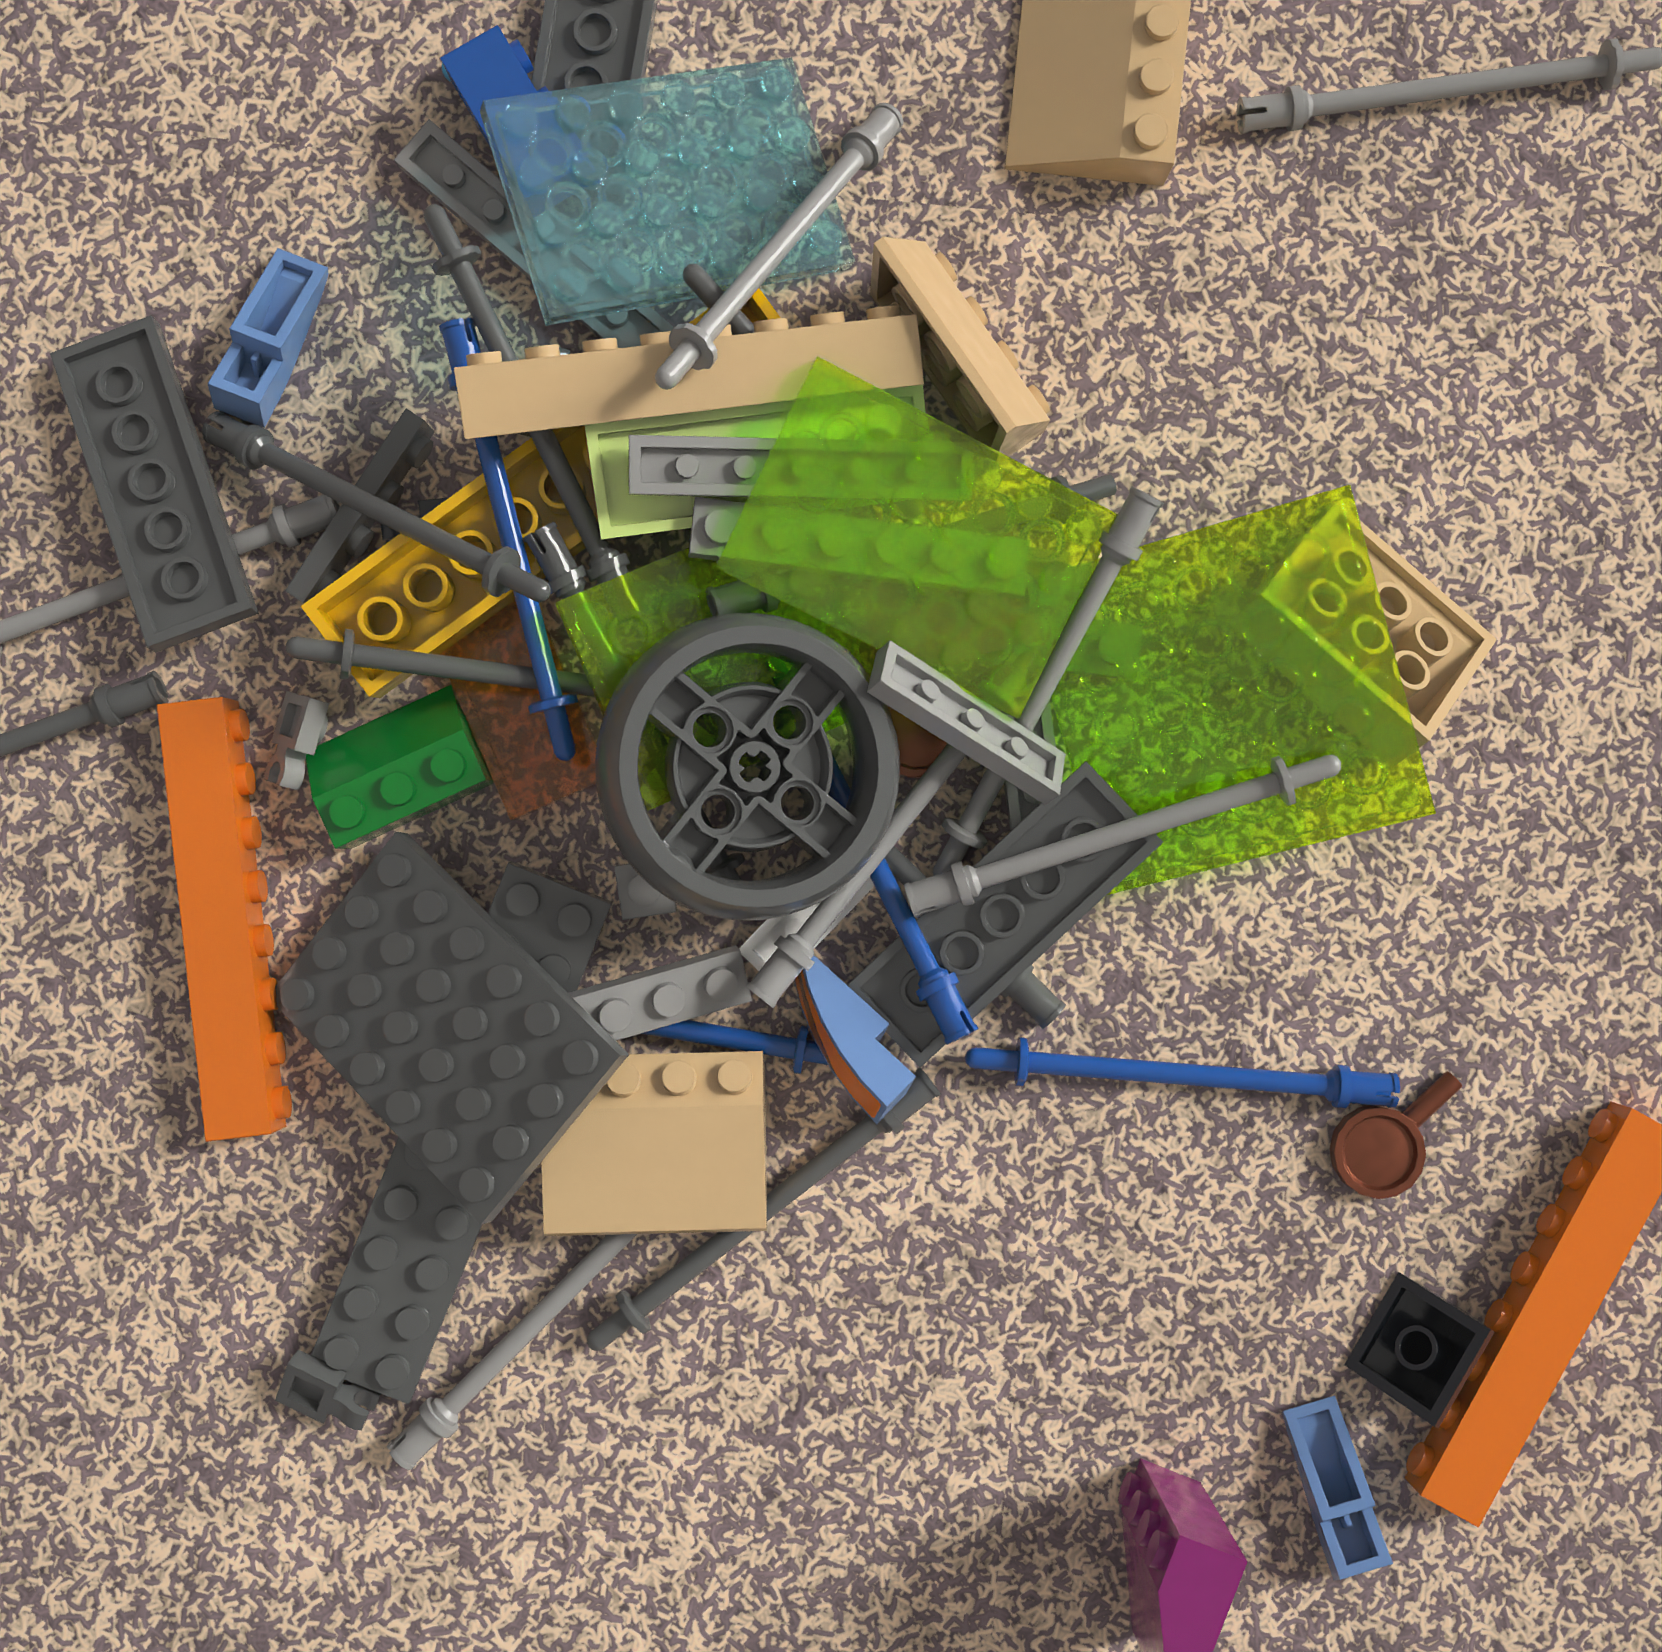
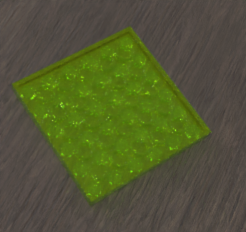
[1023,484,1436,895]

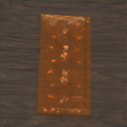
[439,600,597,821]

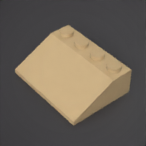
[1005,0,1191,186]
[870,237,1050,468]
[1227,499,1497,768]
[541,1051,767,1236]

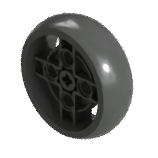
[595,613,900,921]

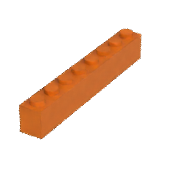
[157,697,292,1142]
[1405,1101,1662,1528]

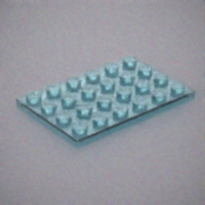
[480,57,855,326]

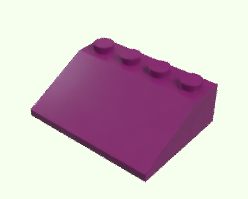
[1118,1458,1248,1652]

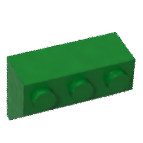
[306,684,497,849]

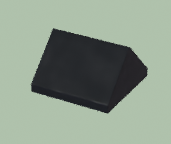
[1344,1272,1495,1428]

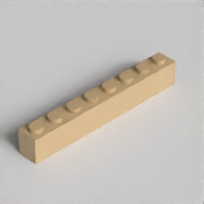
[454,305,924,439]

